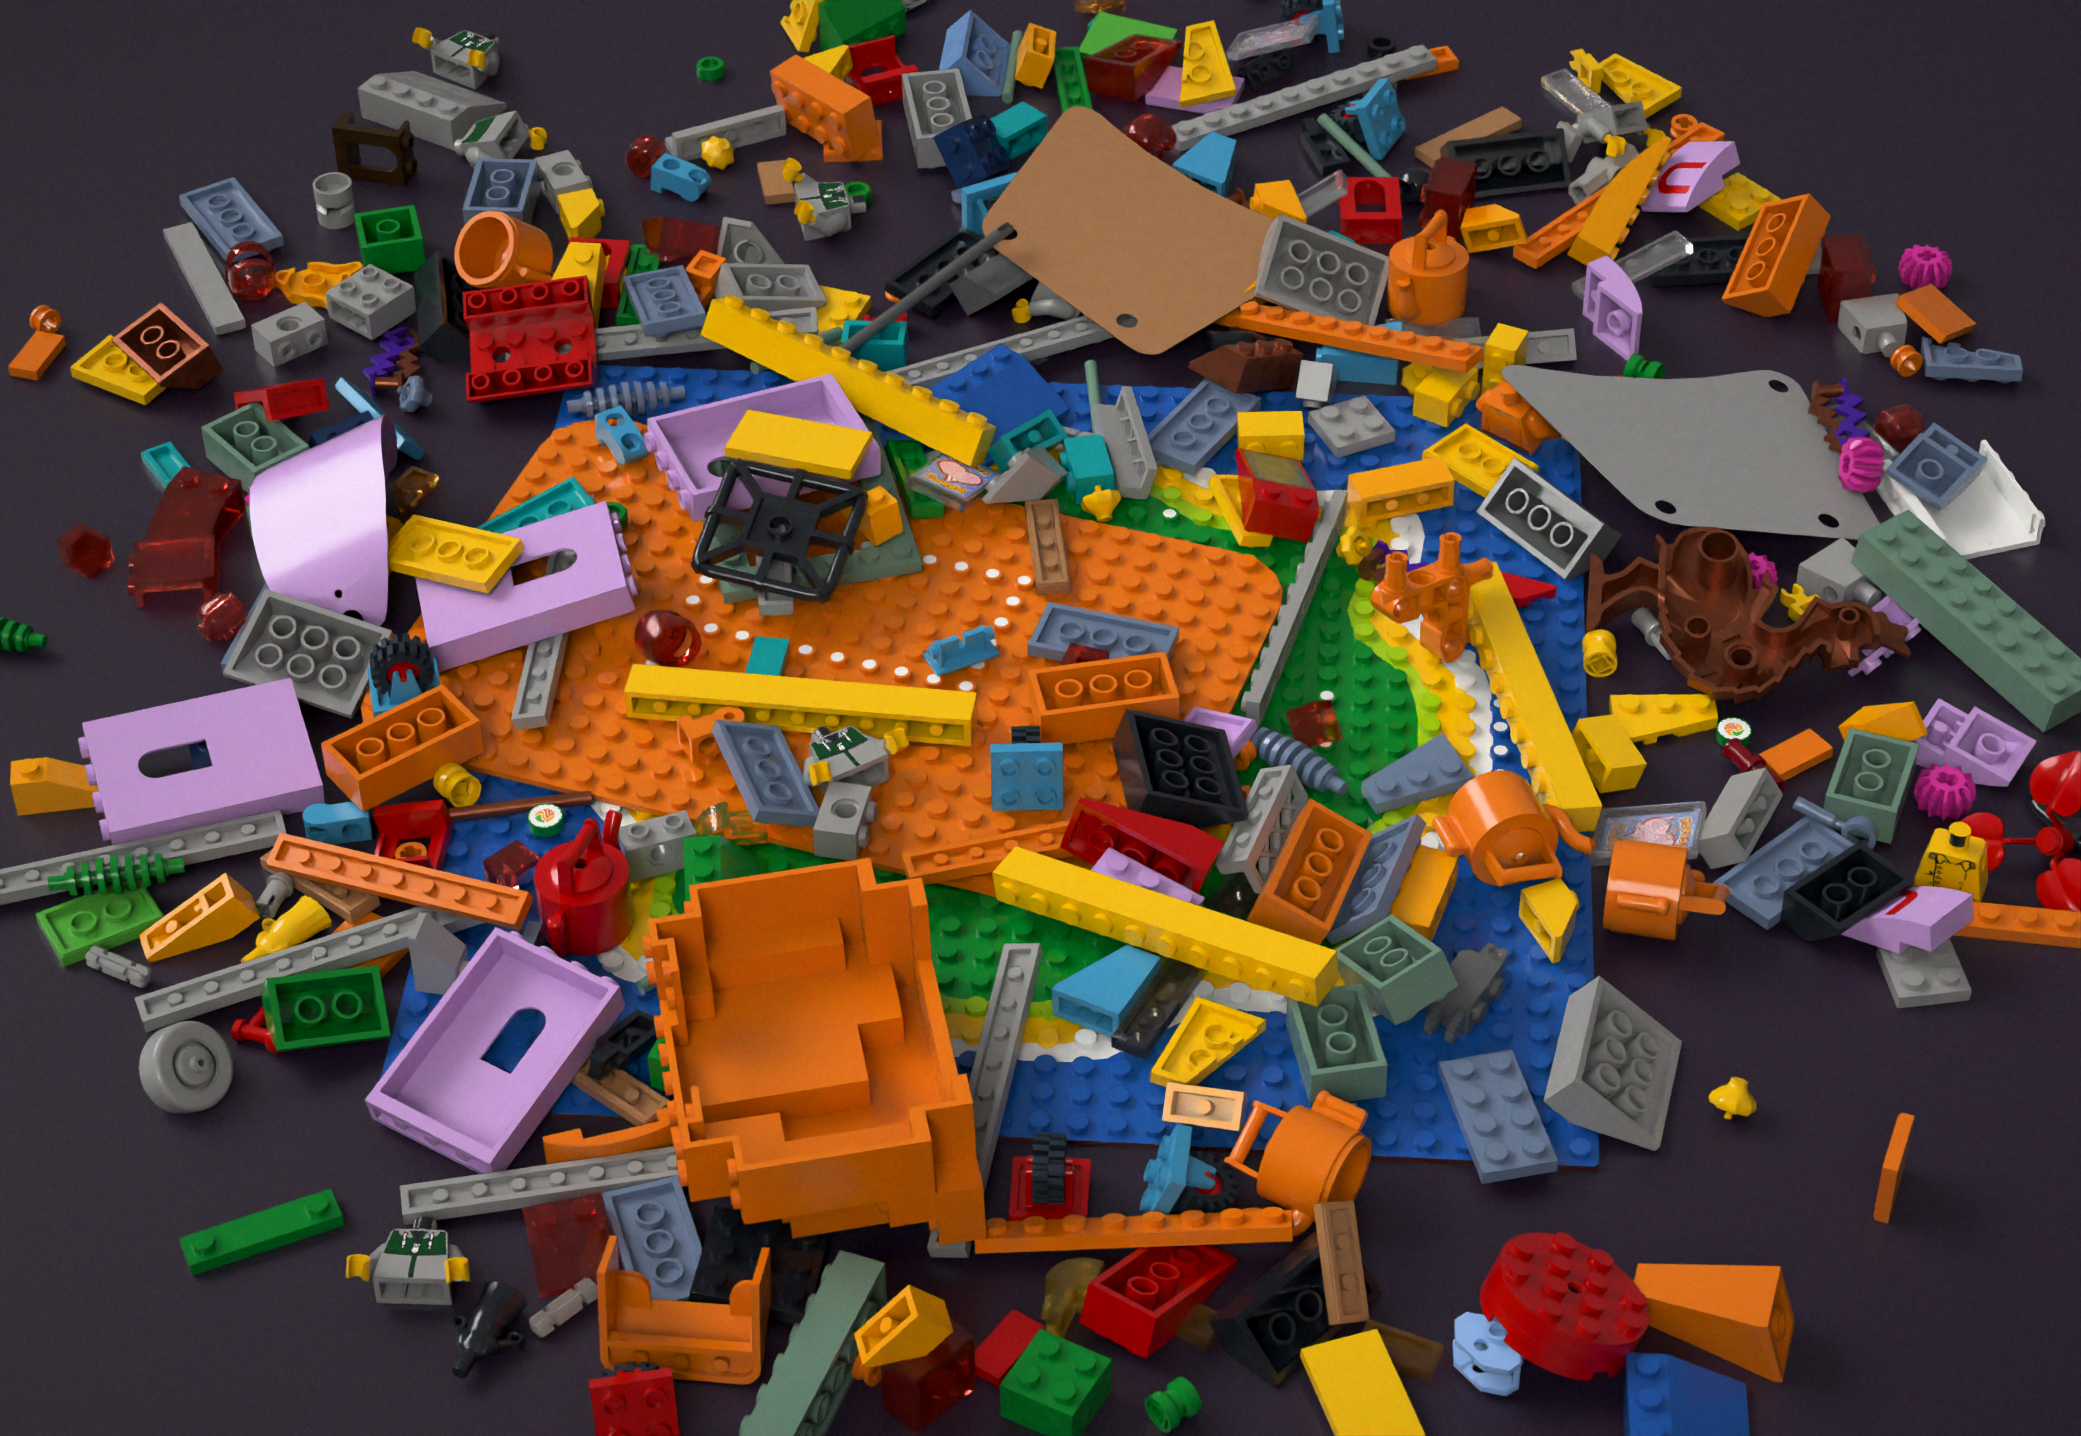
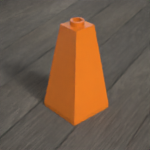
[1632,1263,1795,1382]

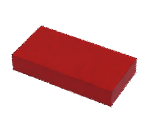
[966,1309,1046,1388]

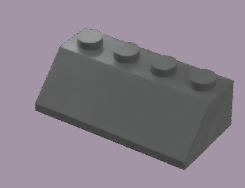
[949,237,1034,316]
[1476,458,1622,581]

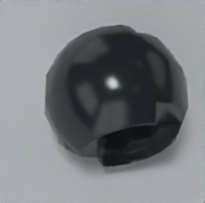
[1398,167,1433,205]

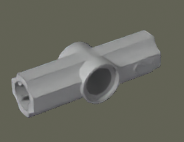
[1568,143,1639,204]

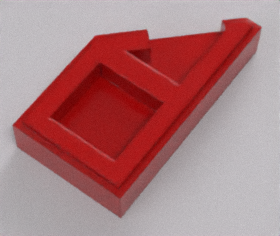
[1501,571,1557,608]

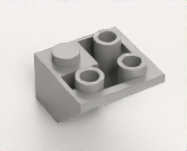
[982,446,1069,504]

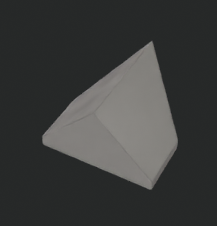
[715,217,784,264]

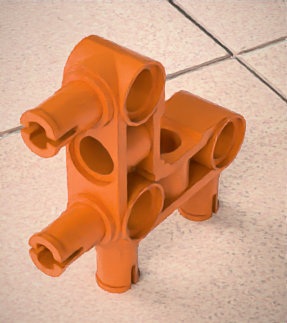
[1370,532,1493,663]

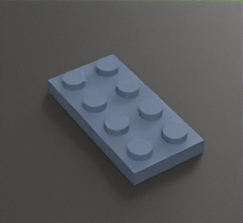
[179,177,284,264]
[623,265,706,337]
[1147,378,1261,476]
[1028,602,1179,664]
[711,720,819,827]
[1325,814,1426,945]
[1713,816,1854,930]
[1438,1049,1558,1184]
[602,1175,702,1302]

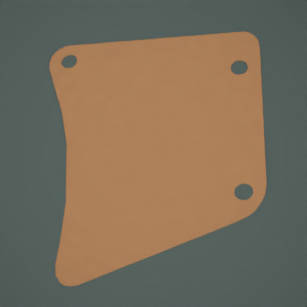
[982,106,1275,355]

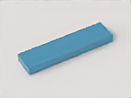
[335,377,426,460]

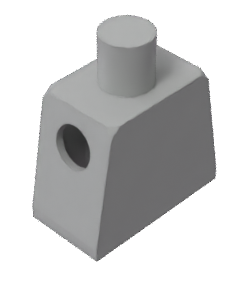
[1837,293,1907,358]
[1796,538,1881,608]

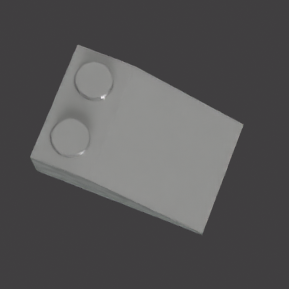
[714,263,826,312]

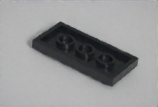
[884,226,1000,317]
[1641,235,1749,287]

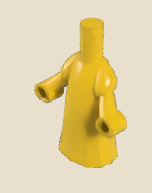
[241,895,332,963]

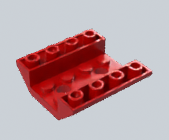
[463,275,598,403]

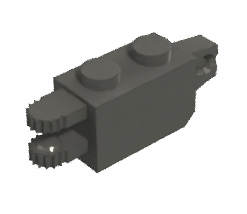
[1423,943,1509,1044]

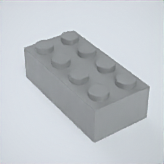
[902,68,972,169]

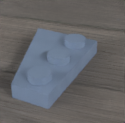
[1920,336,2023,383]
[1361,733,1474,814]

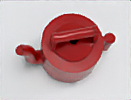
[534,810,634,958]

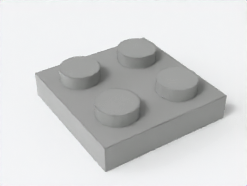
[1308,395,1395,458]
[1876,938,1972,1008]

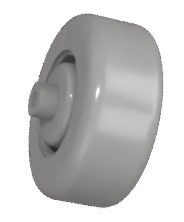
[139,1021,233,1113]

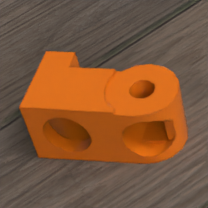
[676,706,745,763]

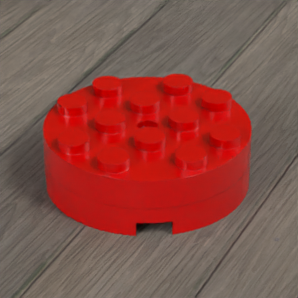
[1480,1232,1649,1381]

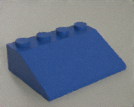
[929,343,1070,468]
[1622,1352,1750,1436]

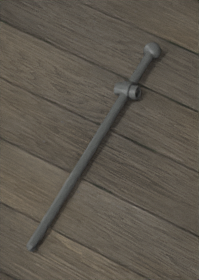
[789,222,1013,384]

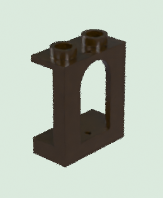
[331,111,418,187]

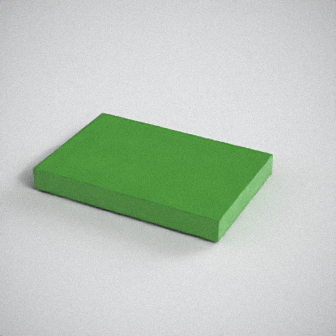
[1079,11,1179,76]
[35,878,164,967]

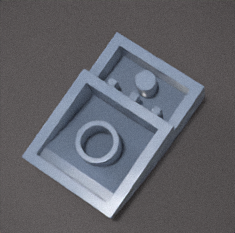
[1885,423,1988,510]

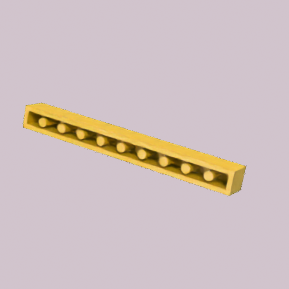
[700,295,997,466]
[1463,562,1602,832]
[624,664,977,746]
[992,846,1339,1007]

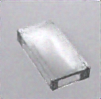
[1297,170,1348,218]

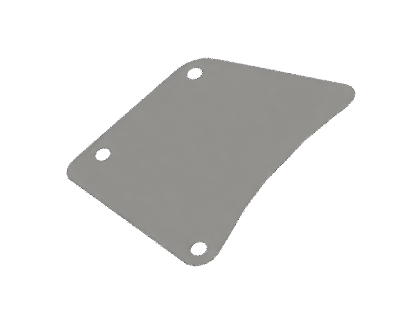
[1502,365,1880,540]

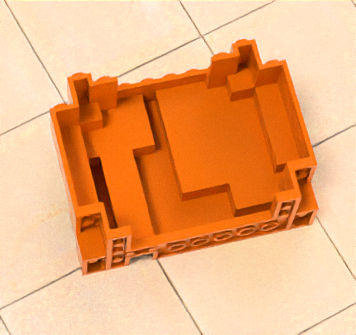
[642,858,987,1246]

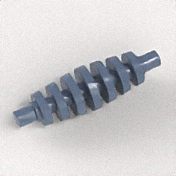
[566,381,686,418]
[1249,727,1348,795]

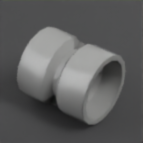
[313,172,356,229]

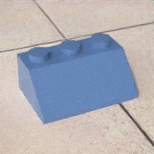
[939,10,1011,97]

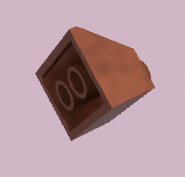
[111,303,223,389]
[1188,338,1303,394]

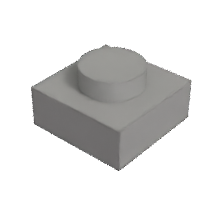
[1556,121,1584,163]

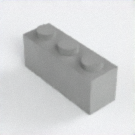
[1695,767,1783,869]

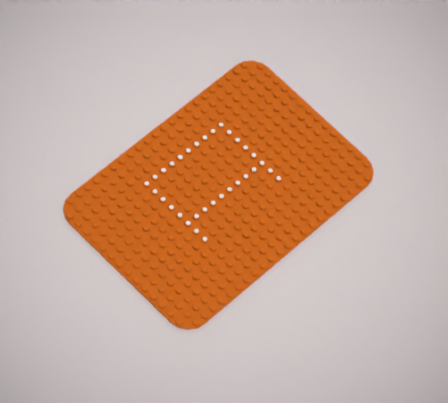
[361,418,1283,897]

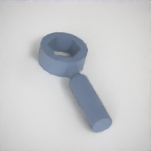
[1792,796,1879,849]

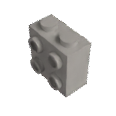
[325,264,417,340]

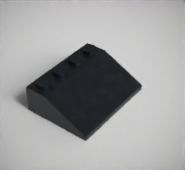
[1112,709,1249,829]

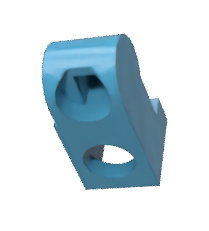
[651,153,711,202]
[595,405,648,466]
[302,802,372,845]

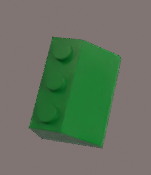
[818,0,906,52]
[683,835,760,901]
[261,965,391,1052]

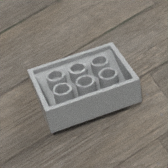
[358,71,507,150]
[1254,214,1389,326]
[223,589,393,719]
[1544,976,1682,1151]

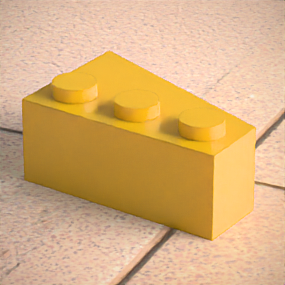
[551,242,606,329]

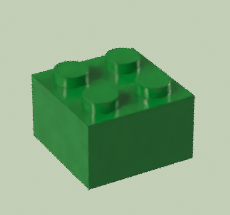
[354,205,426,274]
[1000,1329,1112,1436]

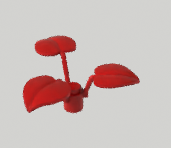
[1960,751,2081,912]

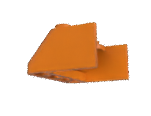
[597,1236,771,1385]

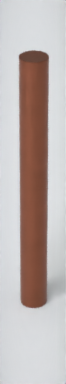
[449,790,592,822]

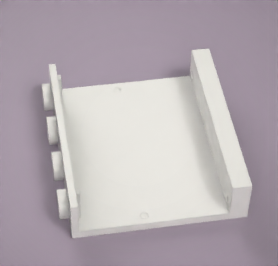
[1875,440,2045,559]

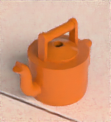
[1387,210,1469,328]
[454,211,554,290]
[1432,770,1596,886]
[1603,839,1730,941]
[1223,1090,1372,1237]

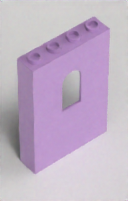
[644,373,881,522]
[415,501,638,672]
[78,678,325,845]
[365,927,625,1174]

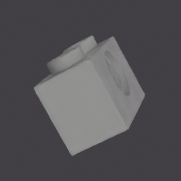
[535,150,593,214]
[251,302,328,367]
[813,781,878,861]
[619,810,697,882]

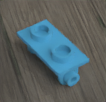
[923,625,1000,677]

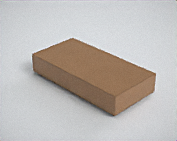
[757,160,795,205]

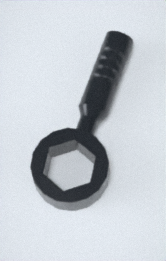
[1367,35,1396,60]

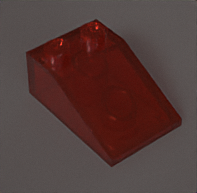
[1085,34,1182,102]
[139,466,246,569]

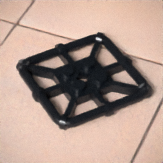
[691,458,868,604]

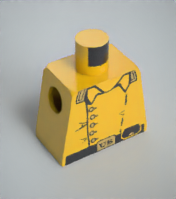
[1912,822,1988,902]

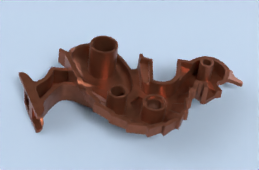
[1586,526,1911,705]

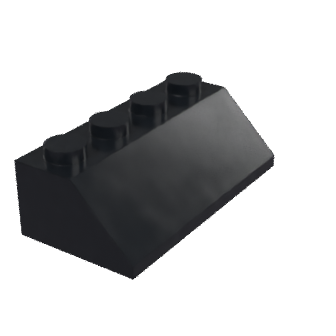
[1440,128,1571,201]
[414,250,481,362]
[1209,1231,1382,1386]

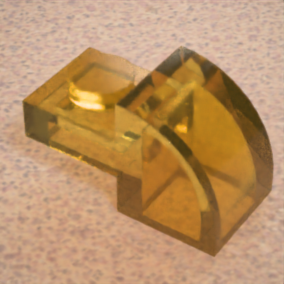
[694,802,768,846]
[1042,1257,1104,1338]

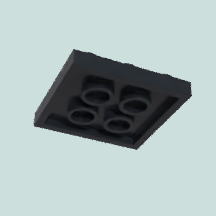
[689,1206,830,1324]

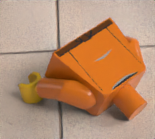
[1476,381,1567,455]

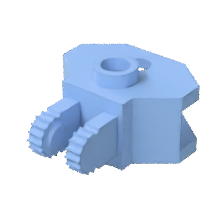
[1452,1312,1524,1396]

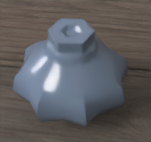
[397,376,433,412]

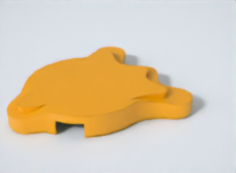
[274,261,363,310]

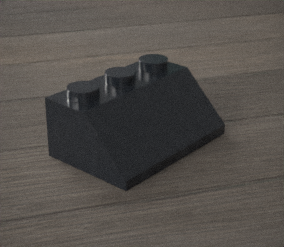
[1780,841,1915,942]

